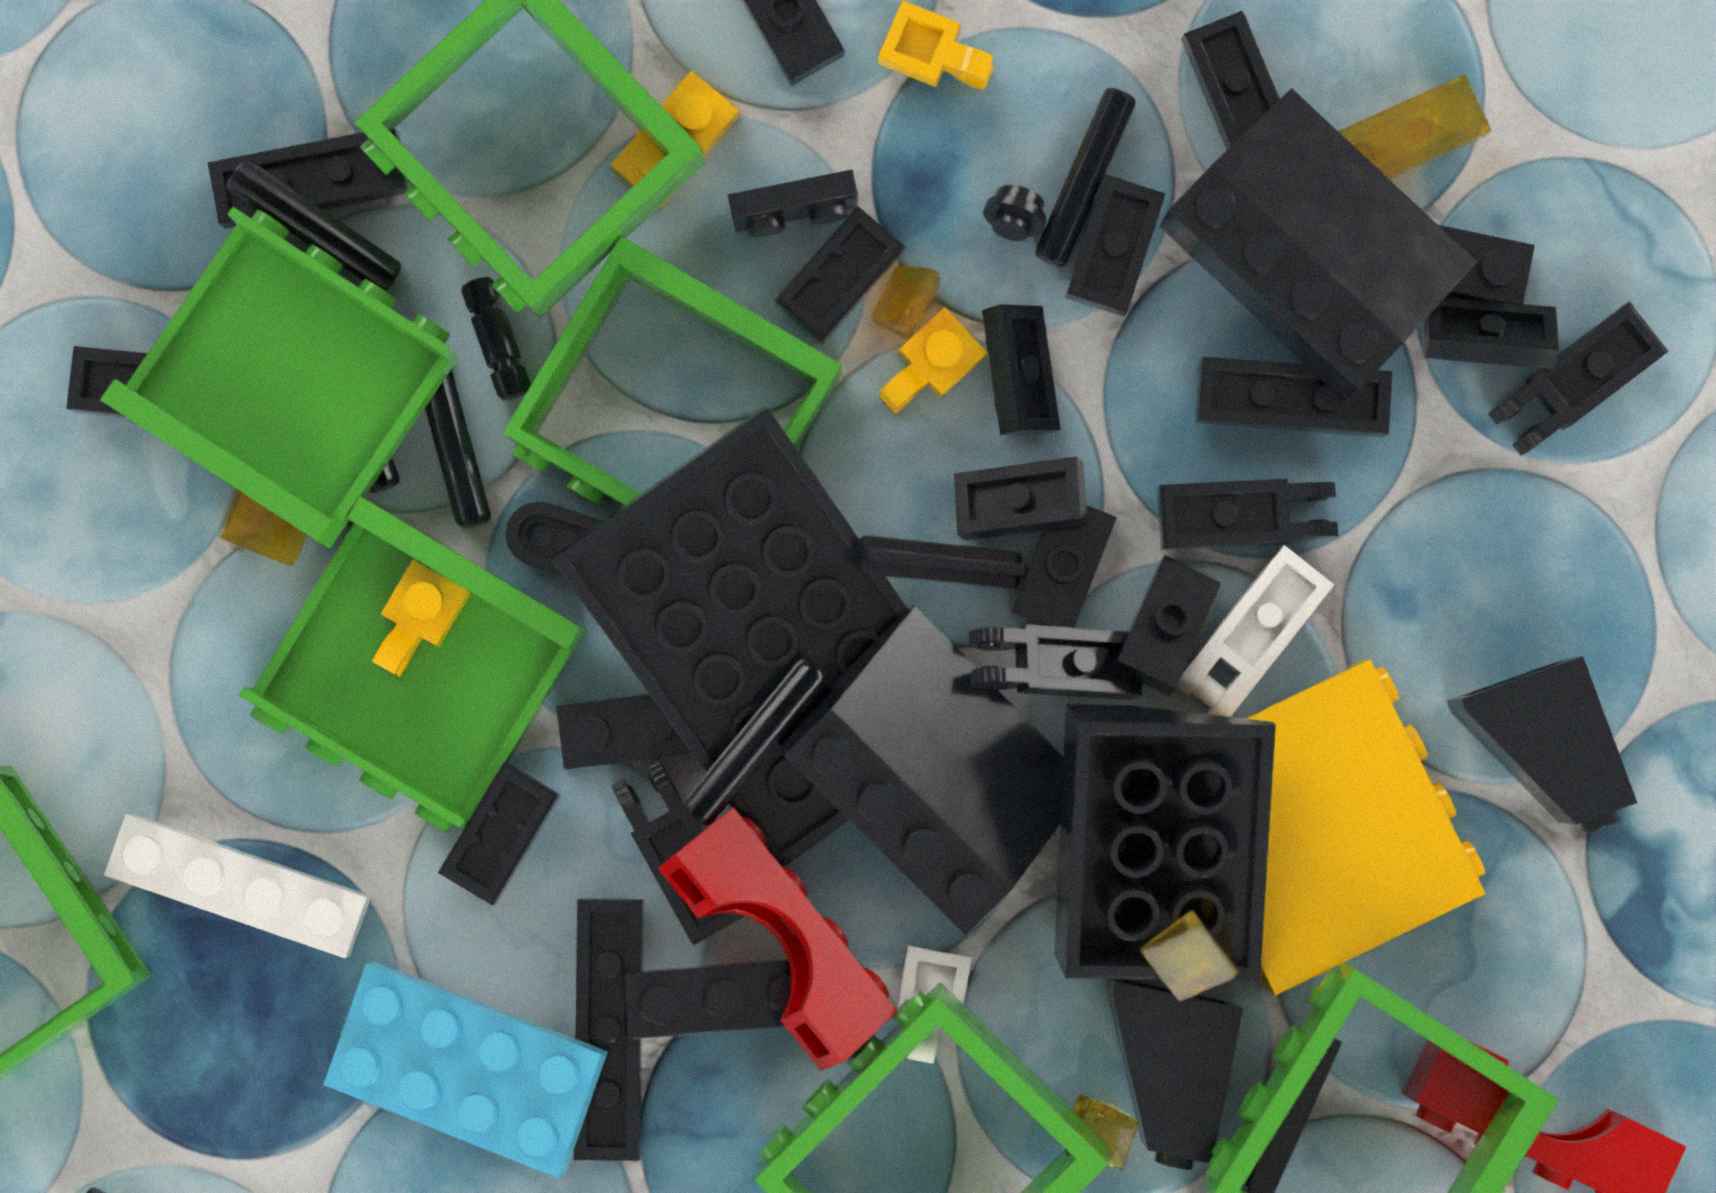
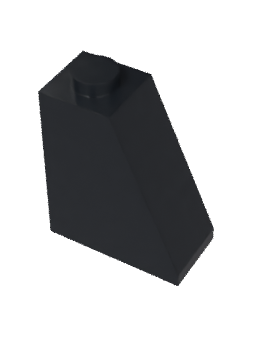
[1447,656,1638,832]
[1106,979,1243,1170]

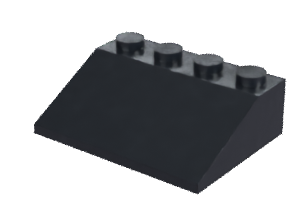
[1159,88,1477,401]
[778,604,1063,935]
[1054,704,1276,980]

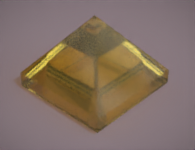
[1073,1094,1139,1171]

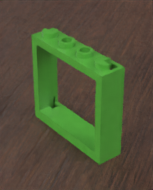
[355,0,706,319]
[503,236,842,506]
[0,766,152,1080]
[1203,963,1559,1193]
[754,982,1109,1193]

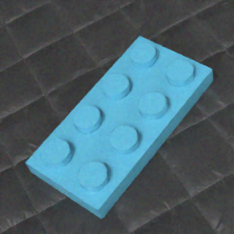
[323,961,608,1178]

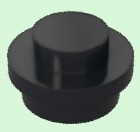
[983,185,1047,241]

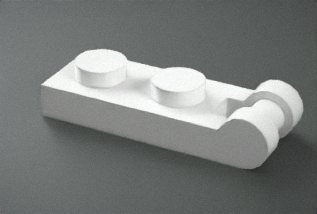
[1176,545,1334,717]

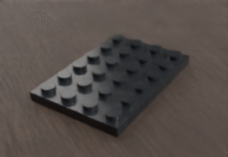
[551,406,908,867]

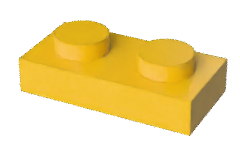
[610,71,740,210]

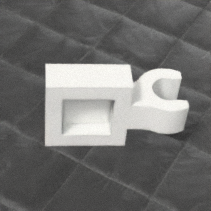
[896,945,972,1064]

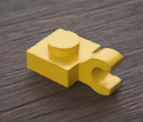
[878,0,994,91]
[878,307,988,415]
[372,559,471,677]

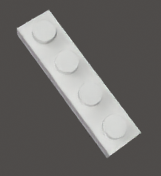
[104,814,371,958]

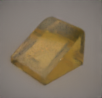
[871,265,941,340]
[221,491,307,566]
[1140,910,1239,1002]

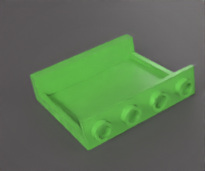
[100,207,458,549]
[238,496,587,832]

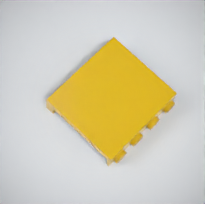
[1244,659,1486,996]

